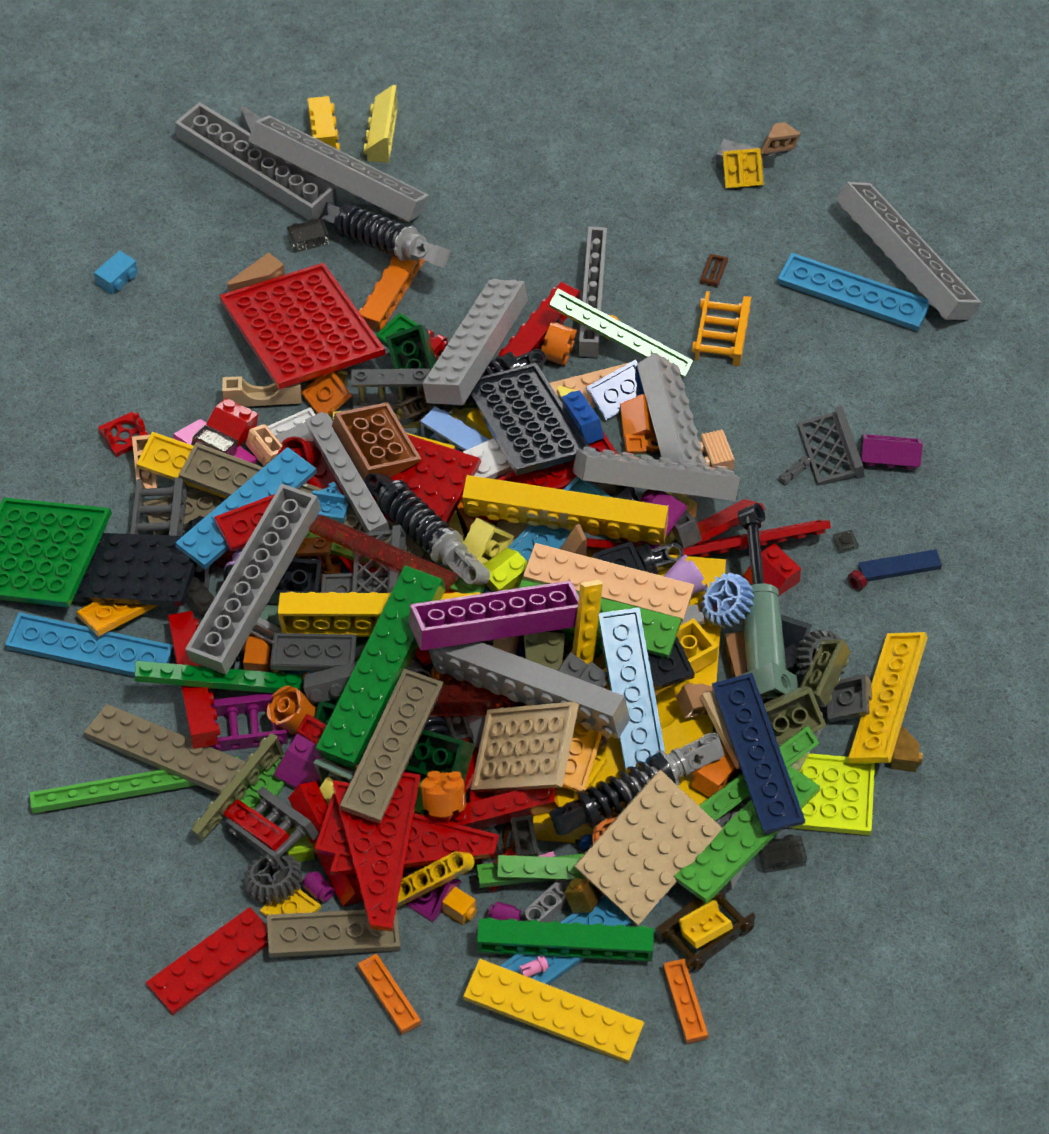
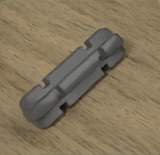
[779,456,811,485]

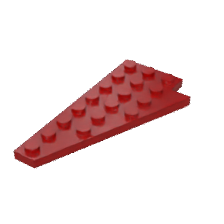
[333,765,421,932]
[315,793,499,876]

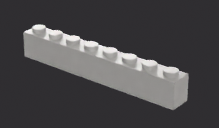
[579,227,607,357]
[305,412,389,542]

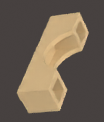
[222,376,302,407]

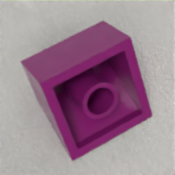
[273,734,324,789]

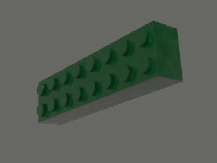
[309,701,475,782]

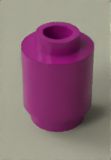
[303,871,335,903]
[488,901,521,921]

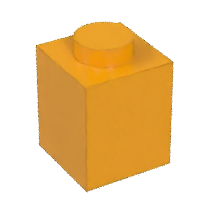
[442,887,477,925]

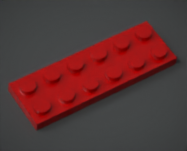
[146,907,268,1015]

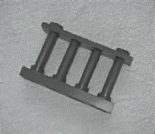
[351,369,430,409]
[131,477,188,536]
[226,786,319,870]

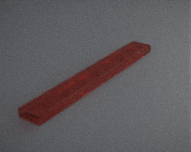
[309,514,457,592]

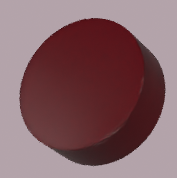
[848,570,867,591]

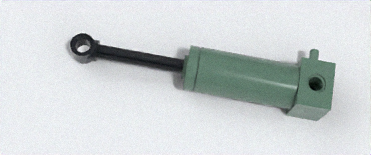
[737,503,798,704]

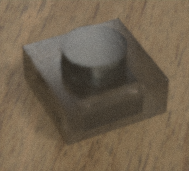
[833,530,859,554]

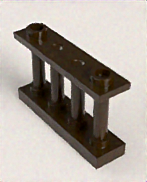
[655,885,755,974]

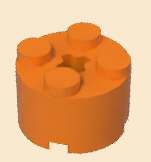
[541,322,577,366]
[267,686,315,735]
[421,771,466,817]

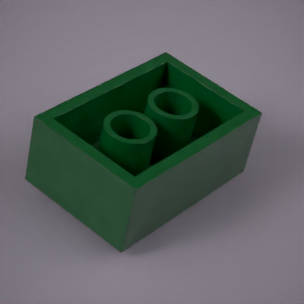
[386,324,437,394]

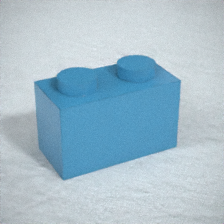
[94,250,138,295]

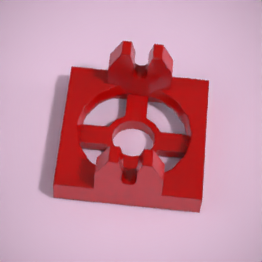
[98,411,148,457]

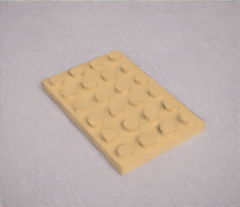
[471,702,579,792]
[574,770,723,925]

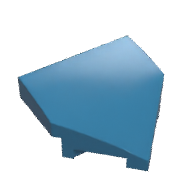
[312,482,349,524]

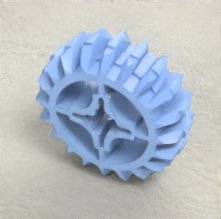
[700,573,755,628]

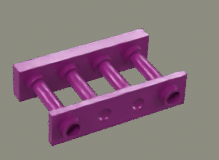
[209,693,288,751]

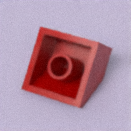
[202,398,258,450]
[743,543,801,596]

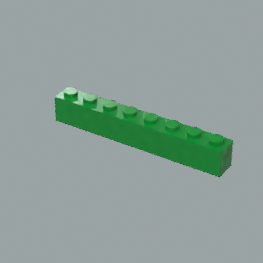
[477,918,654,962]

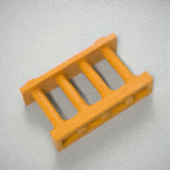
[692,291,751,366]

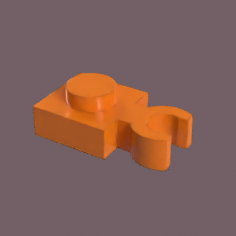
[624,435,659,455]

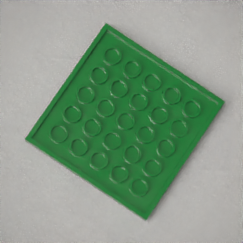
[0,497,112,607]

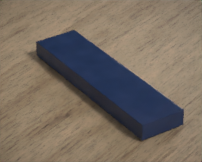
[858,549,942,582]

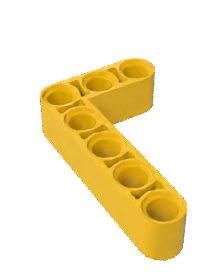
[397,852,474,908]

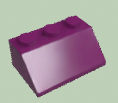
[861,434,923,470]
[619,489,687,550]
[402,865,462,922]

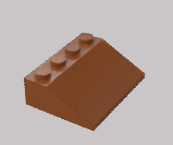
[332,402,421,483]

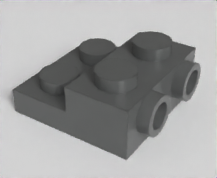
[558,652,608,688]
[827,674,872,722]

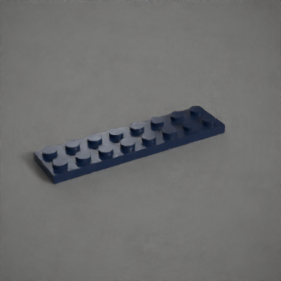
[712,673,805,835]

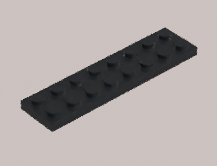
[593,541,695,691]

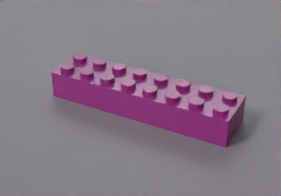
[409,580,579,651]

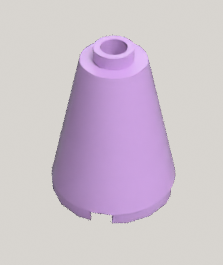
[664,555,708,595]

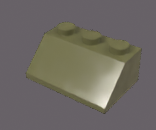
[800,639,851,707]
[764,686,826,746]

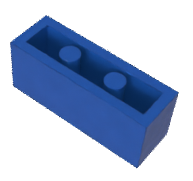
[562,390,604,444]

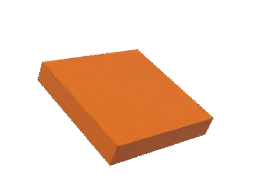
[301,372,353,416]

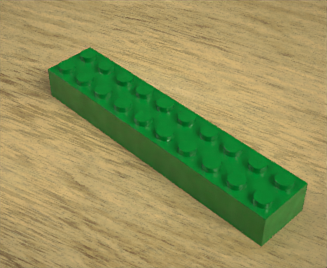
[316,566,446,771]

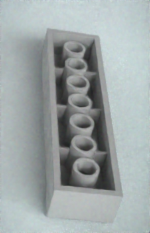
[637,352,706,499]
[573,447,740,501]

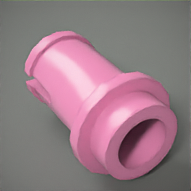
[519,956,549,977]

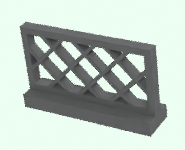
[798,406,865,485]
[352,525,406,593]

